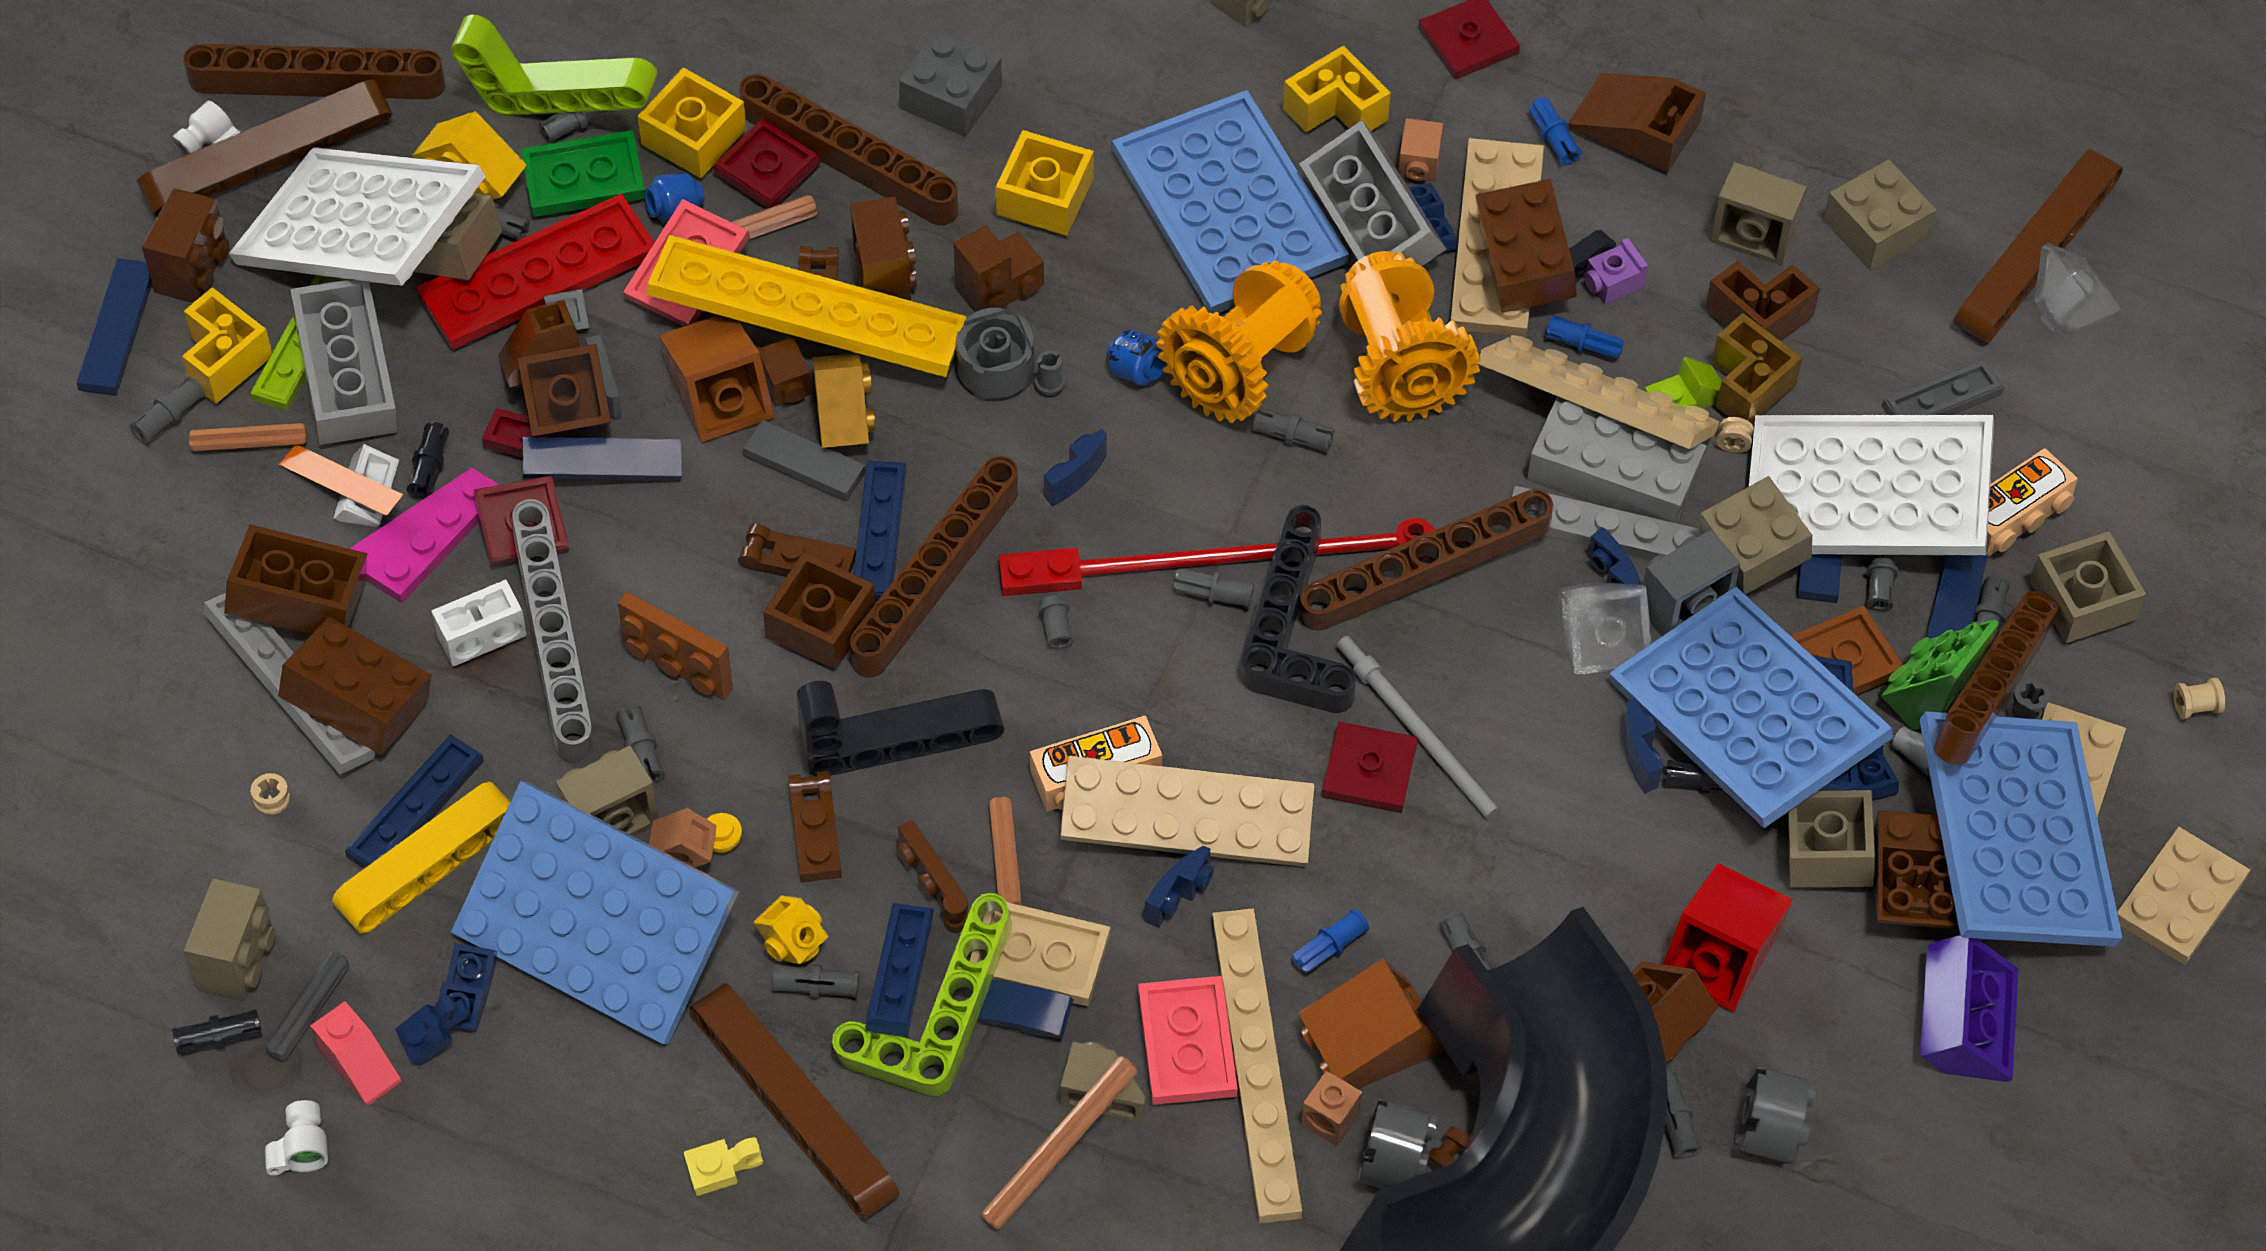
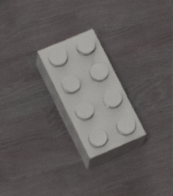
[1299,120,1446,266]
[290,279,397,445]
[1527,396,1707,524]

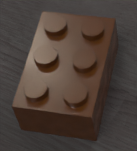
[1475,179,1577,313]
[224,524,368,635]
[278,616,432,755]

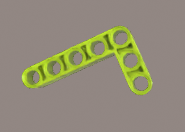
[451,15,658,115]
[832,893,1012,1096]

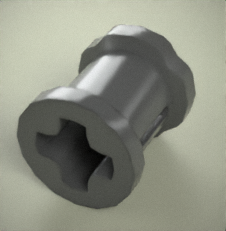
[2006,678,2050,720]

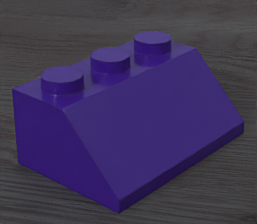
[1920,935,2019,1082]

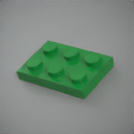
[521,130,645,217]

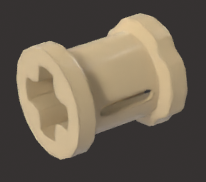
[2173,677,2225,719]

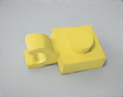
[683,1137,764,1196]

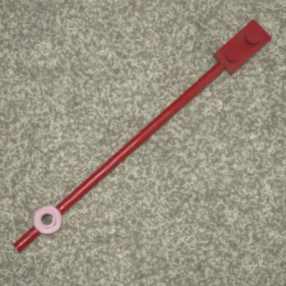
[999,518,1467,596]

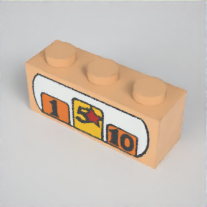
[1986,448,2078,557]
[1030,715,1163,812]

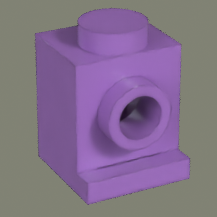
[1584,238,1648,305]

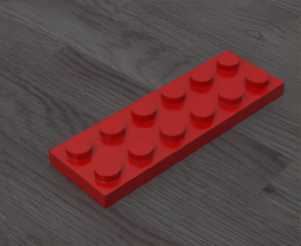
[416,194,655,350]

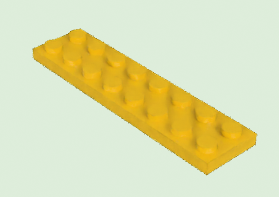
[646,235,967,377]

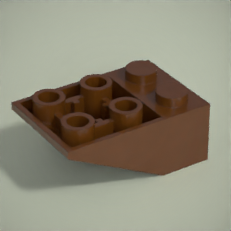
[1568,73,1706,172]
[1873,810,1959,929]

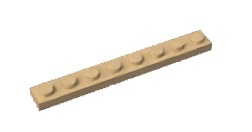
[1212,908,1302,1223]

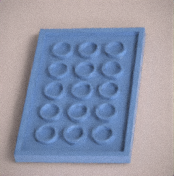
[1112,90,1349,314]
[1609,586,1893,828]
[1919,712,2123,947]
[451,781,740,1044]

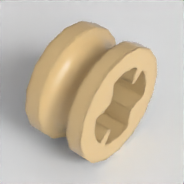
[1716,417,1754,453]
[250,773,290,814]

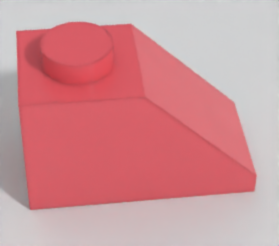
[310,1001,402,1107]

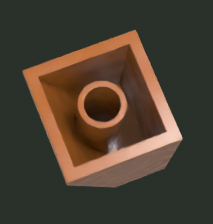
[659,315,775,443]
[1299,958,1446,1089]

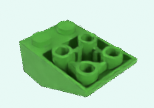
[1881,619,1999,731]

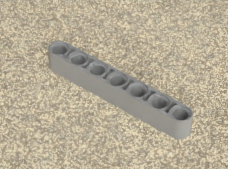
[513,499,592,762]

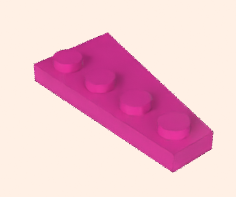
[350,468,499,603]

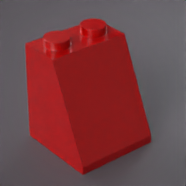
[1663,863,1793,1012]

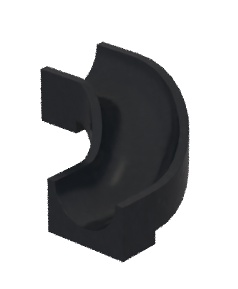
[1340,907,1668,1251]

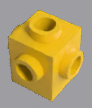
[752,895,829,964]

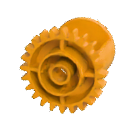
[1339,251,1481,422]
[1156,260,1322,423]

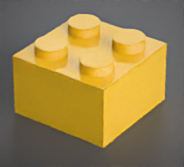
[637,67,746,178]
[996,130,1094,236]

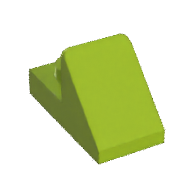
[1644,357,1722,409]

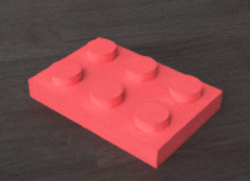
[623,199,750,327]
[1138,976,1238,1105]

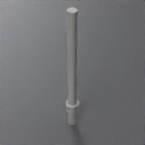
[1337,636,1499,820]

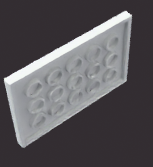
[229,148,486,286]
[1749,415,1994,555]

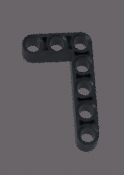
[1241,505,1356,713]
[796,681,1005,776]

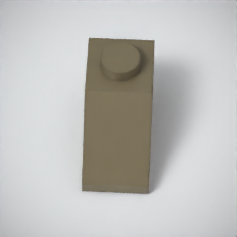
[1060,1042,1146,1124]

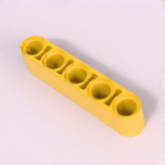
[332,782,511,934]

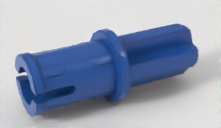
[1529,97,1582,166]
[1546,315,1624,359]
[1292,909,1369,974]

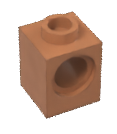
[1398,118,1443,182]
[649,808,717,868]
[1301,1071,1363,1147]

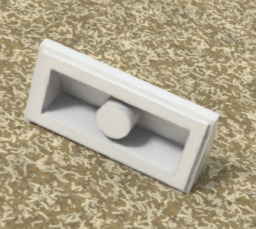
[334,444,399,527]

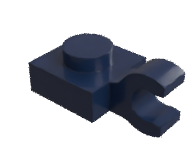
[395,995,470,1066]

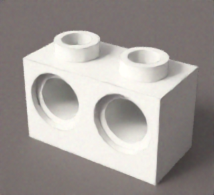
[431,580,527,667]

